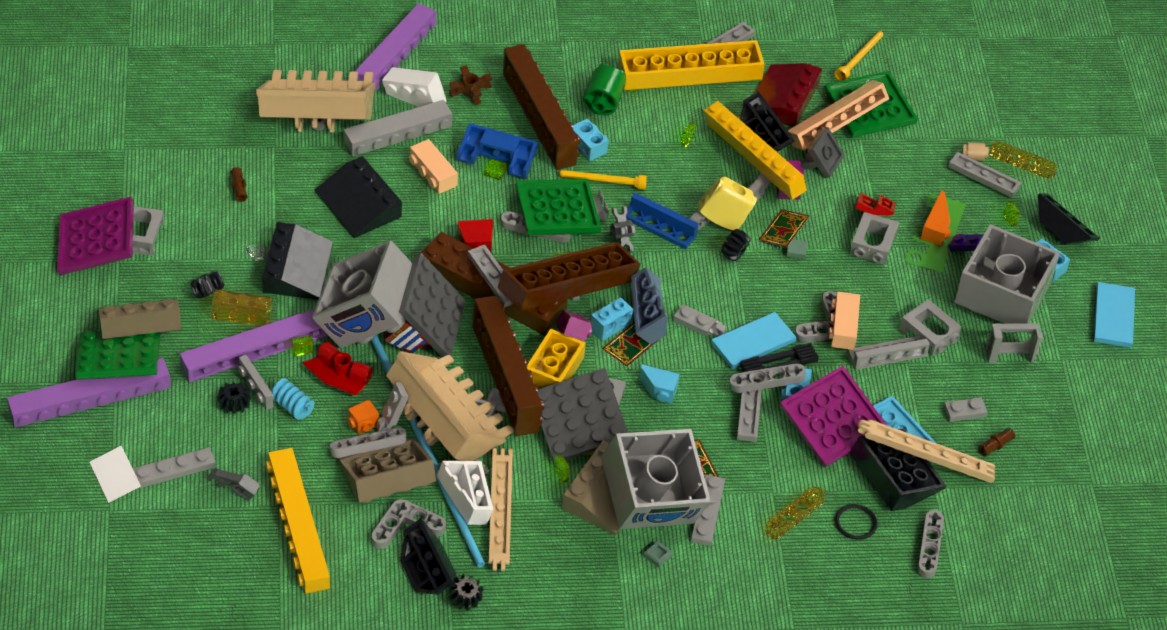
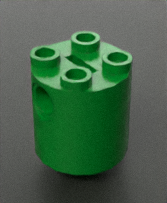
[583,63,626,116]

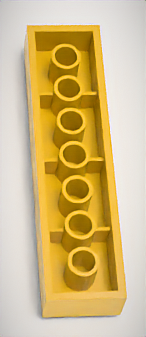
[618,40,765,90]

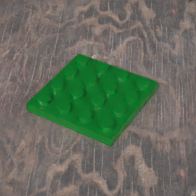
[824,71,918,138]
[515,179,601,235]
[76,331,161,380]

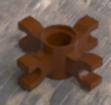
[449,65,492,105]

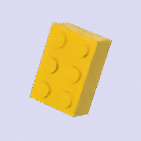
[527,329,586,389]

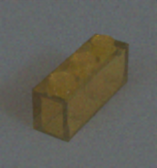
[212,290,274,326]

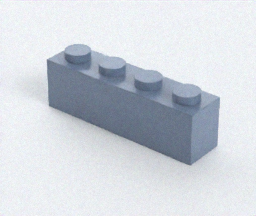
[631,267,668,344]

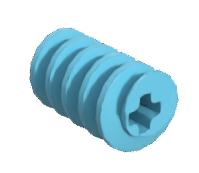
[272,378,315,420]

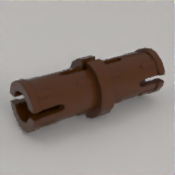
[230,167,248,202]
[978,428,1015,457]

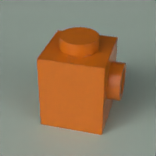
[347,400,379,435]

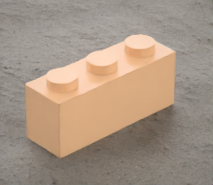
[409,139,458,194]
[828,292,860,350]

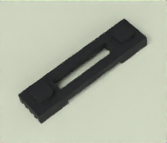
[740,343,819,372]

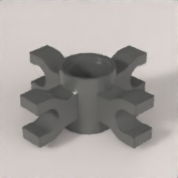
[610,206,636,251]

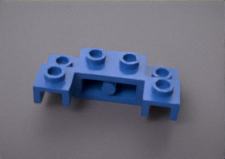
[457,123,538,179]

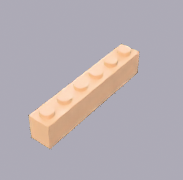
[788,80,889,150]

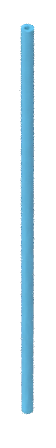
[371,334,485,567]

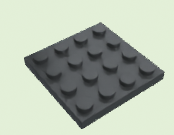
[399,253,465,357]
[538,368,628,464]

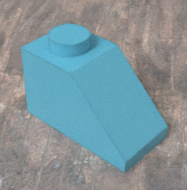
[639,364,680,404]

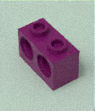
[556,309,592,341]

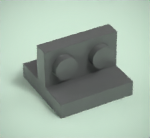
[801,127,845,178]

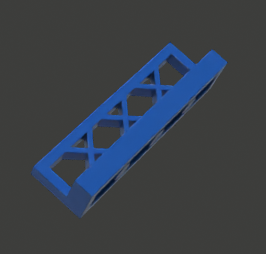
[626,193,699,249]

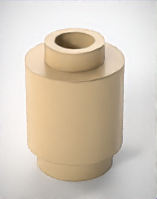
[962,142,989,161]

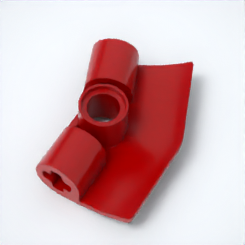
[302,342,373,395]

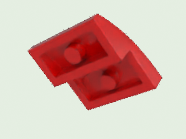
[855,192,896,216]

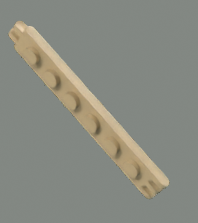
[858,420,995,483]
[489,448,513,571]

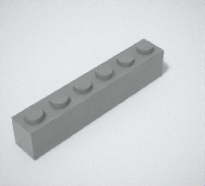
[344,100,453,157]

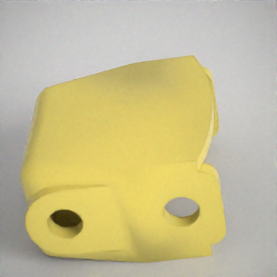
[698,176,757,230]

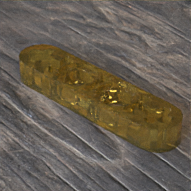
[990,141,1058,178]
[765,486,825,539]

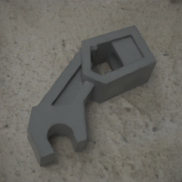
[207,469,261,501]

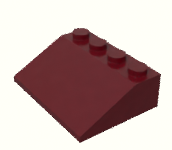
[755,63,822,127]

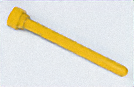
[834,31,883,81]
[559,170,647,190]

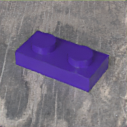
[948,234,984,251]

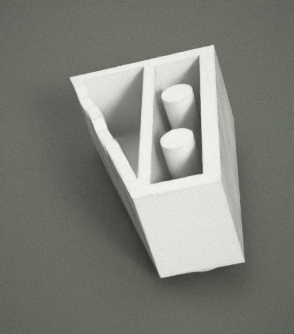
[382,67,447,107]
[437,461,493,525]

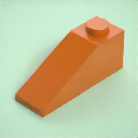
[921,190,951,246]

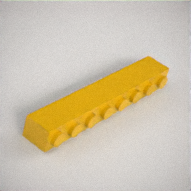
[704,101,807,200]
[266,448,330,594]

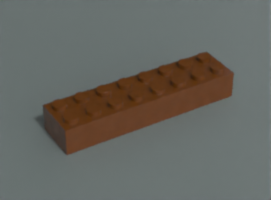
[503,44,580,170]
[421,232,568,336]
[497,242,641,311]
[472,296,544,436]

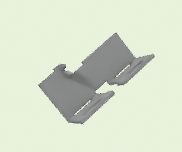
[593,188,609,220]

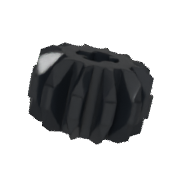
[721,229,751,262]
[190,271,225,299]
[217,381,251,414]
[448,574,484,611]

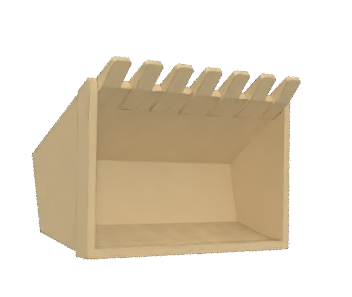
[256,70,376,133]
[386,351,514,461]

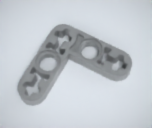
[795,291,837,343]
[372,499,446,549]

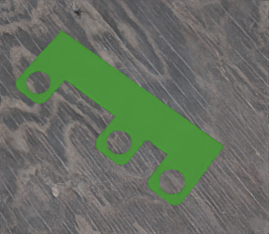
[905,194,966,273]

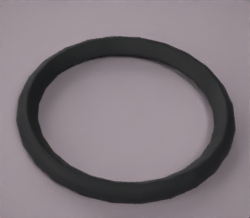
[835,504,878,540]

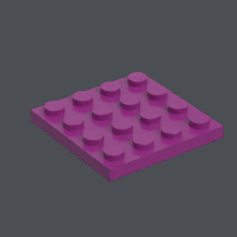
[57,197,134,275]
[779,366,888,468]

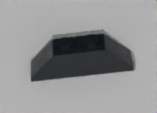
[740,91,795,151]
[1037,193,1100,245]
[400,518,456,595]

